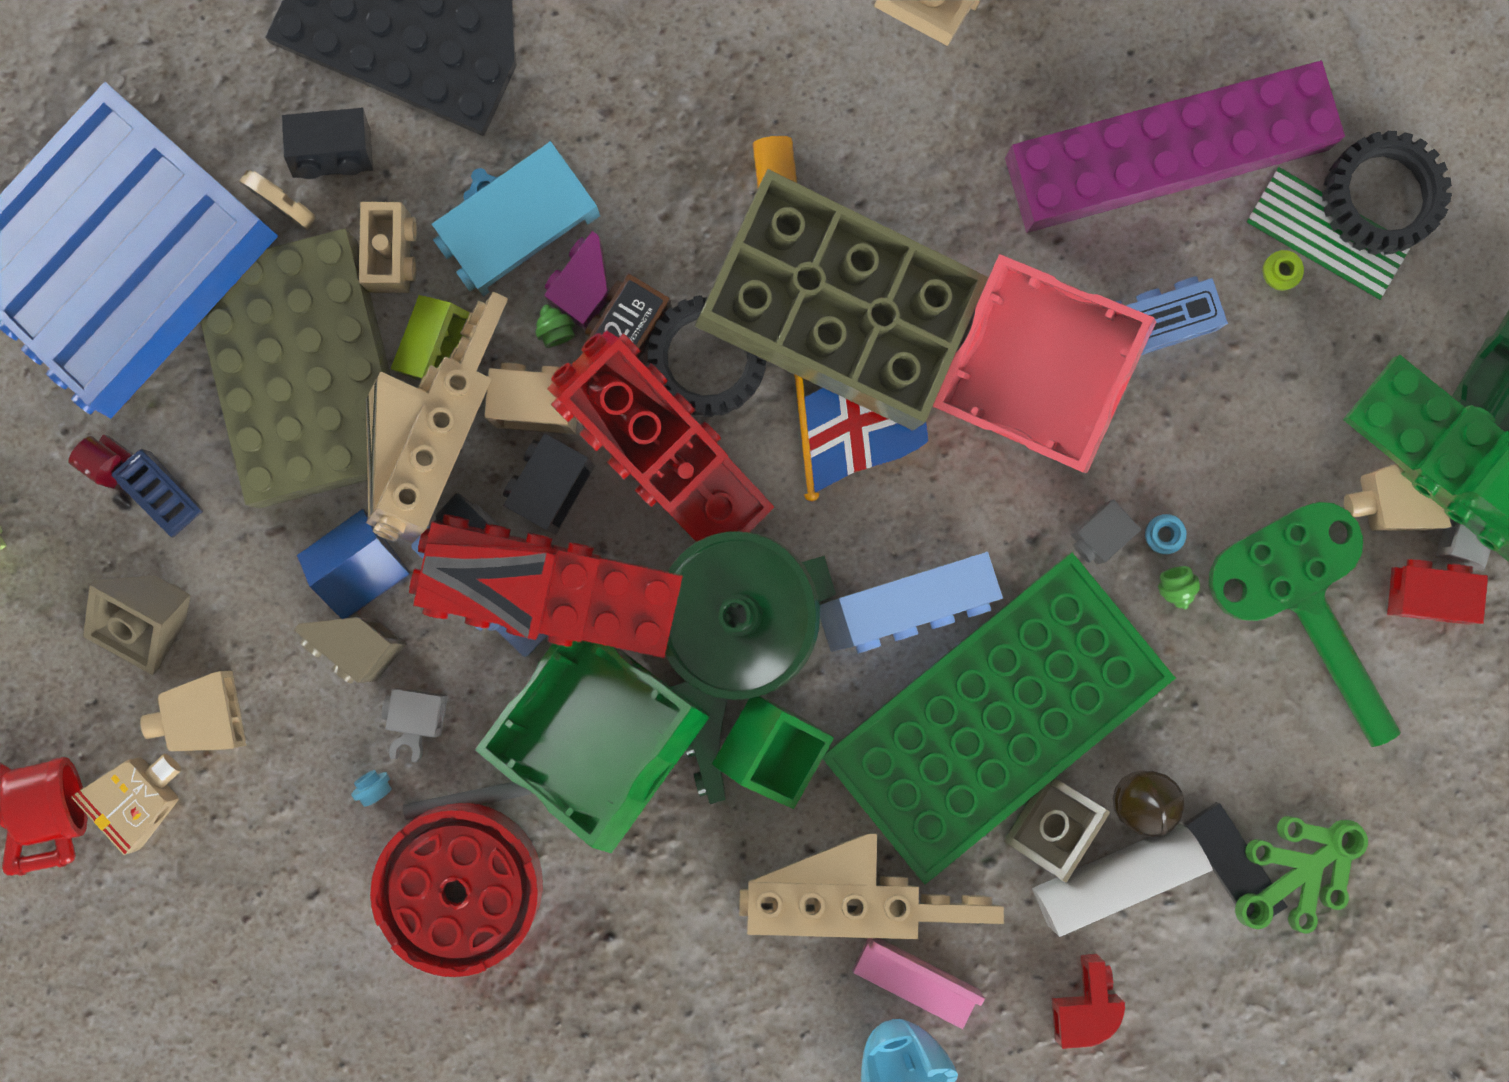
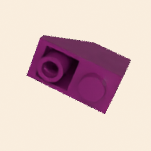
[544,231,609,331]

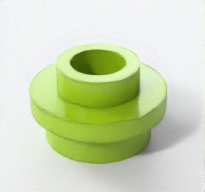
[1262,250,1304,291]

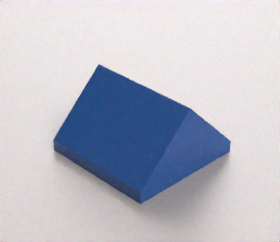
[297,508,410,619]

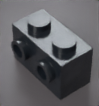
[282,107,373,179]

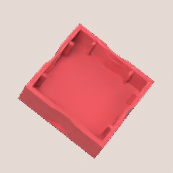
[932,254,1156,473]

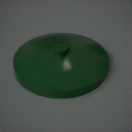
[665,531,820,700]

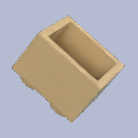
[484,363,577,435]

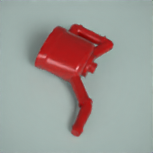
[0,757,88,876]

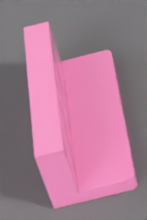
[852,938,985,1029]

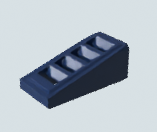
[111,449,203,538]

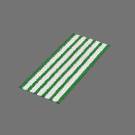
[1247,167,1411,300]

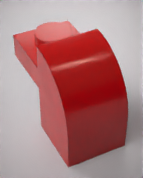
[1051,954,1125,1049]

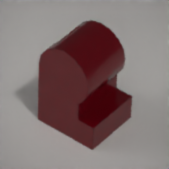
[68,434,134,489]

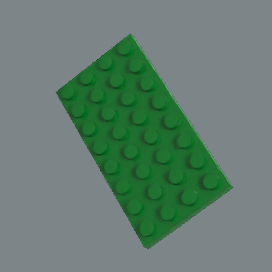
[823,552,1176,885]

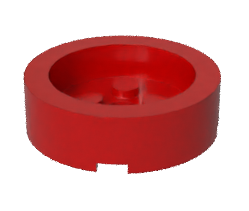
[370,803,543,977]

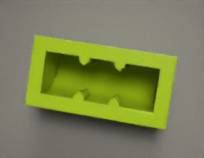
[391,295,470,381]

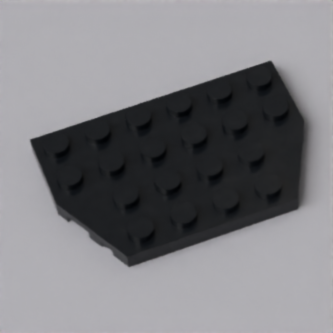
[265,0,517,136]

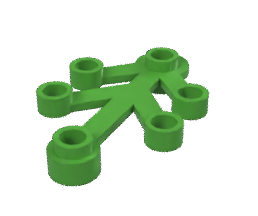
[1235,816,1368,934]

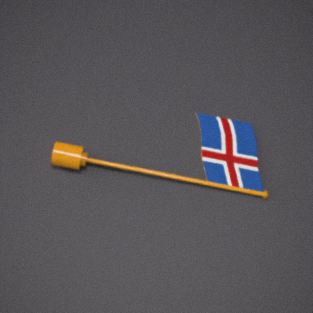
[753,136,929,502]

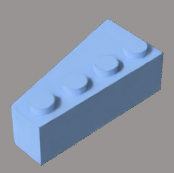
[820,552,1003,653]

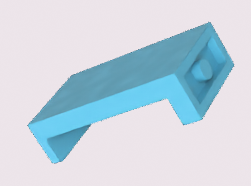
[432,141,600,297]

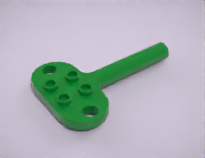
[1208,502,1401,747]

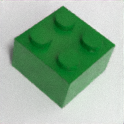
[712,696,834,809]

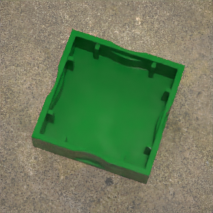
[475,640,710,854]

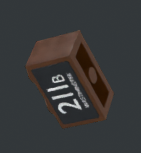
[585,273,672,359]

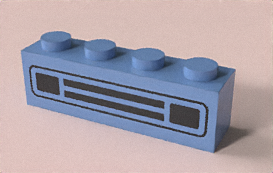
[1116,276,1228,355]

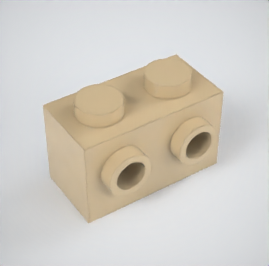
[359,202,417,293]

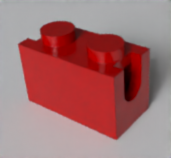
[1387,559,1488,625]

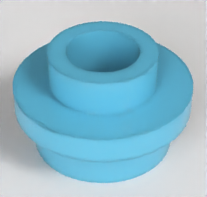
[1145,514,1186,554]
[351,770,392,807]

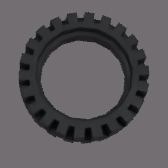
[1322,130,1452,255]
[648,295,767,417]

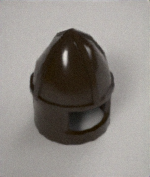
[1112,770,1184,837]

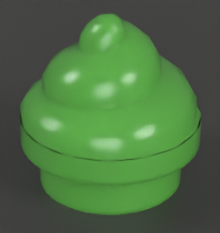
[535,304,575,348]
[1158,566,1200,610]

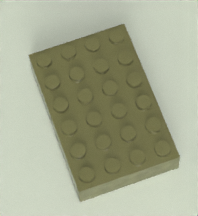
[695,169,988,430]
[200,228,391,509]

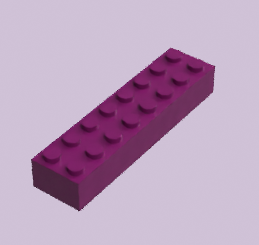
[1005,60,1345,233]

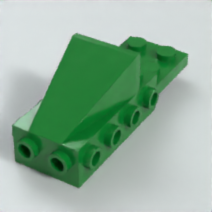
[1343,355,1509,562]

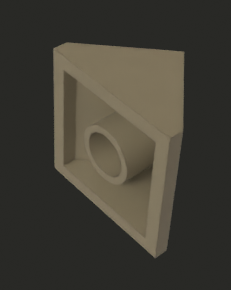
[1004,778,1110,883]

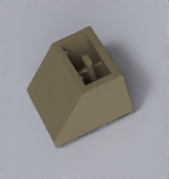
[294,617,407,684]

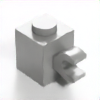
[382,688,448,763]

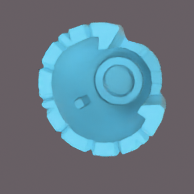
[861,1019,958,1082]

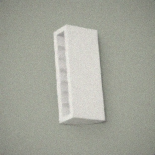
[1032,824,1213,937]

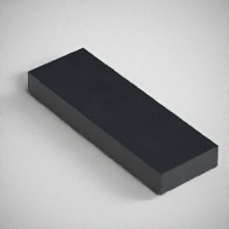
[1183,802,1288,917]

